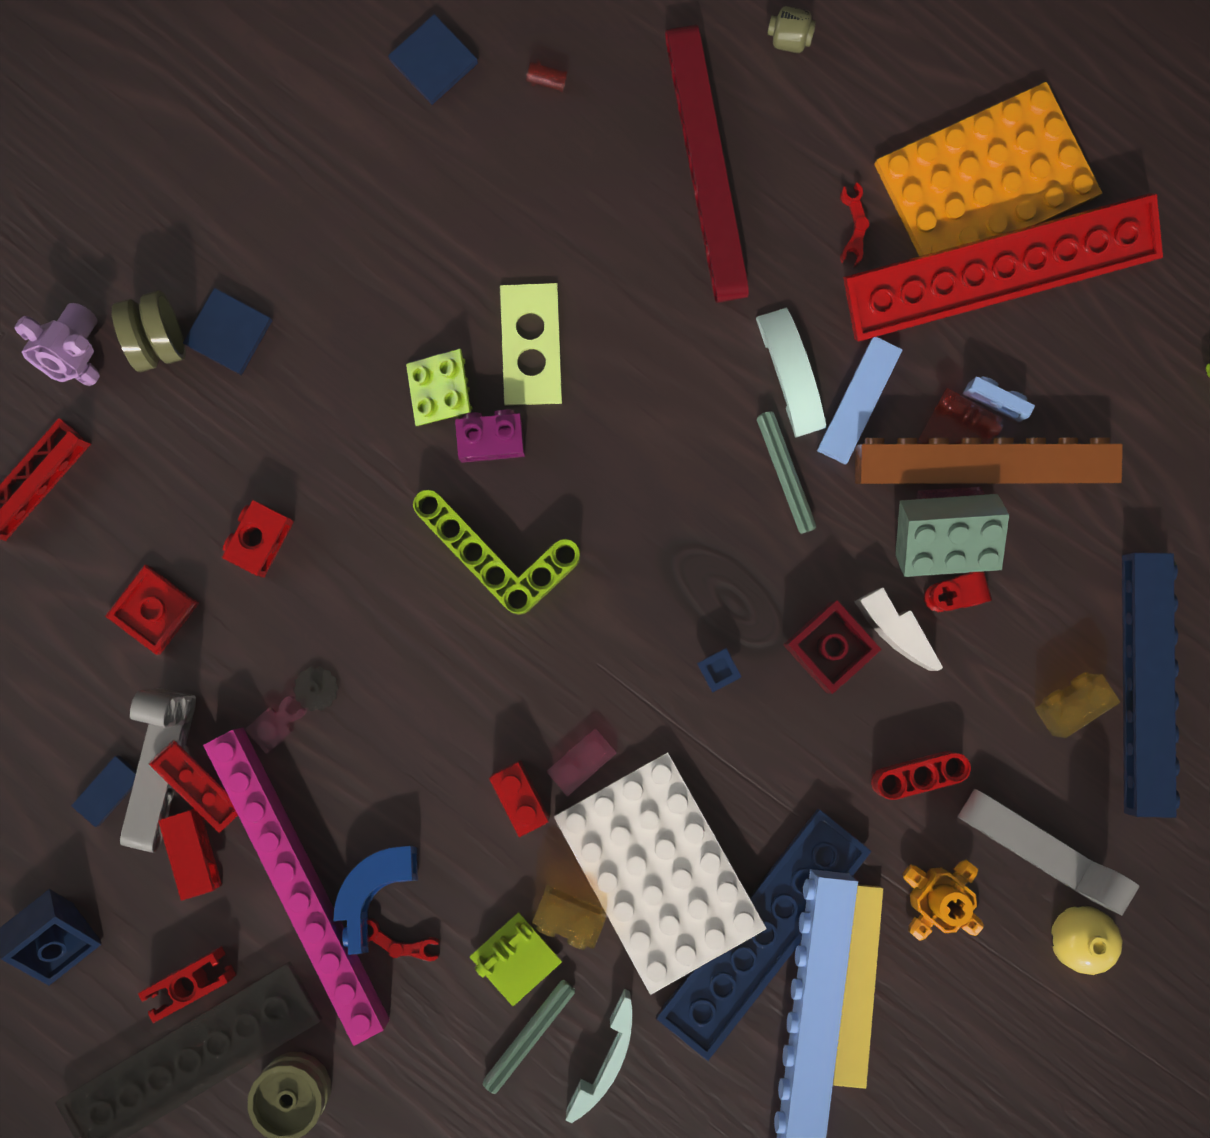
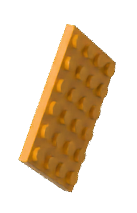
[874,82,1102,256]

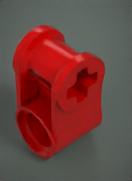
[924,571,992,612]

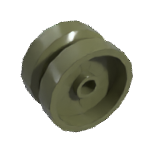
[112,290,186,373]
[248,1052,331,1138]

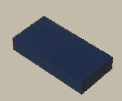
[71,755,137,827]

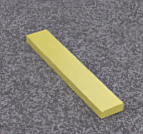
[833,884,883,1089]

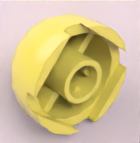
[1051,906,1123,975]

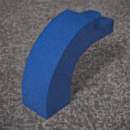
[334,846,418,955]

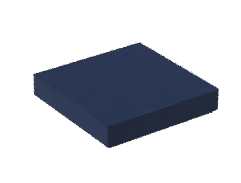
[388,14,478,105]
[183,288,273,376]

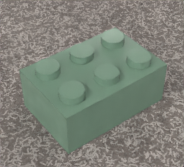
[895,494,1009,577]

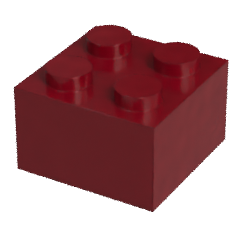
[783,600,882,694]

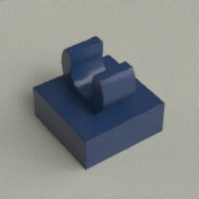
[696,648,741,692]

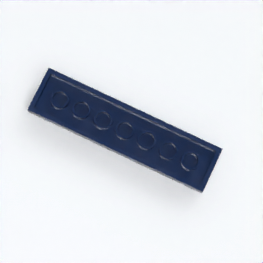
[656,809,872,1061]

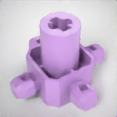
[14,303,100,386]

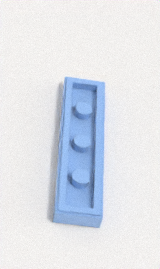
[817,337,902,465]

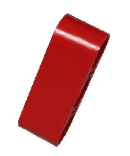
[871,751,971,800]

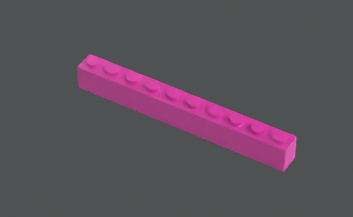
[203,728,390,1046]

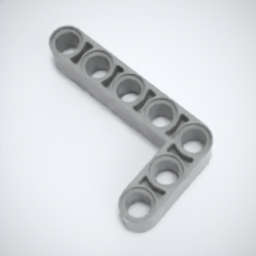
[120,688,196,853]
[958,789,1140,916]

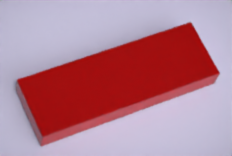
[148,740,238,833]

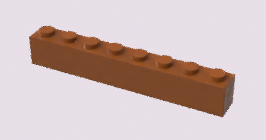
[855,438,1122,484]

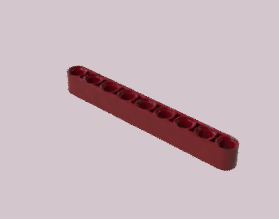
[665,24,749,303]

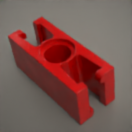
[158,809,222,901]
[138,946,236,1023]

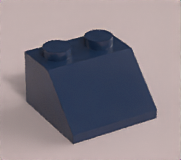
[0,889,102,986]

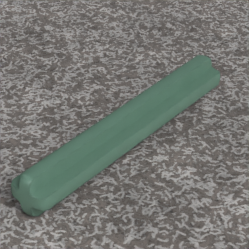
[757,411,816,533]
[483,980,575,1094]

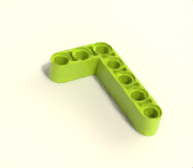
[413,490,580,615]

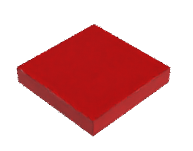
[105,564,199,655]

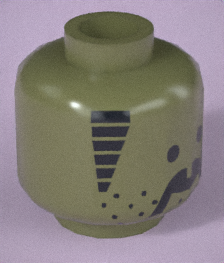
[767,6,816,53]

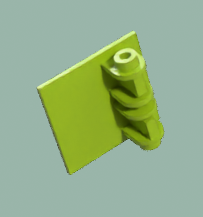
[406,349,473,426]
[469,912,562,1006]

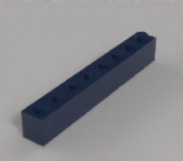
[1122,553,1180,818]

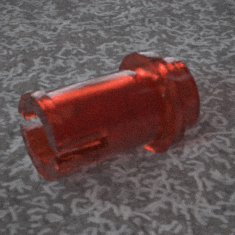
[526,61,568,92]

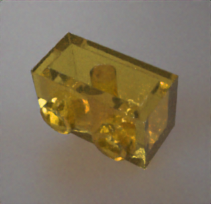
[1035,672,1120,738]
[532,885,607,950]

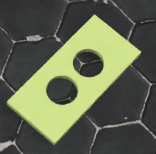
[500,283,562,406]

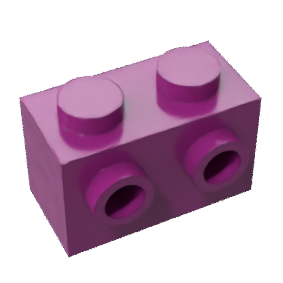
[455,409,525,463]

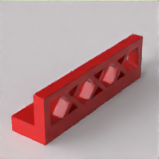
[0,418,91,541]

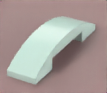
[756,307,826,438]
[566,989,632,1123]

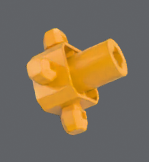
[902,859,984,941]

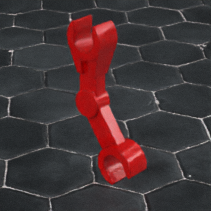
[840,182,870,267]
[367,918,440,962]

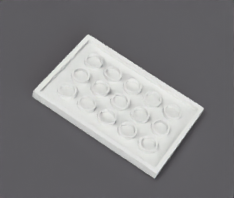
[554,752,767,995]

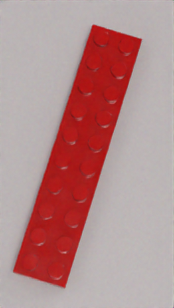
[843,193,1163,341]

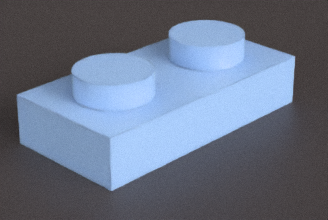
[963,376,1035,422]

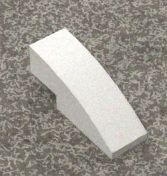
[854,588,943,671]

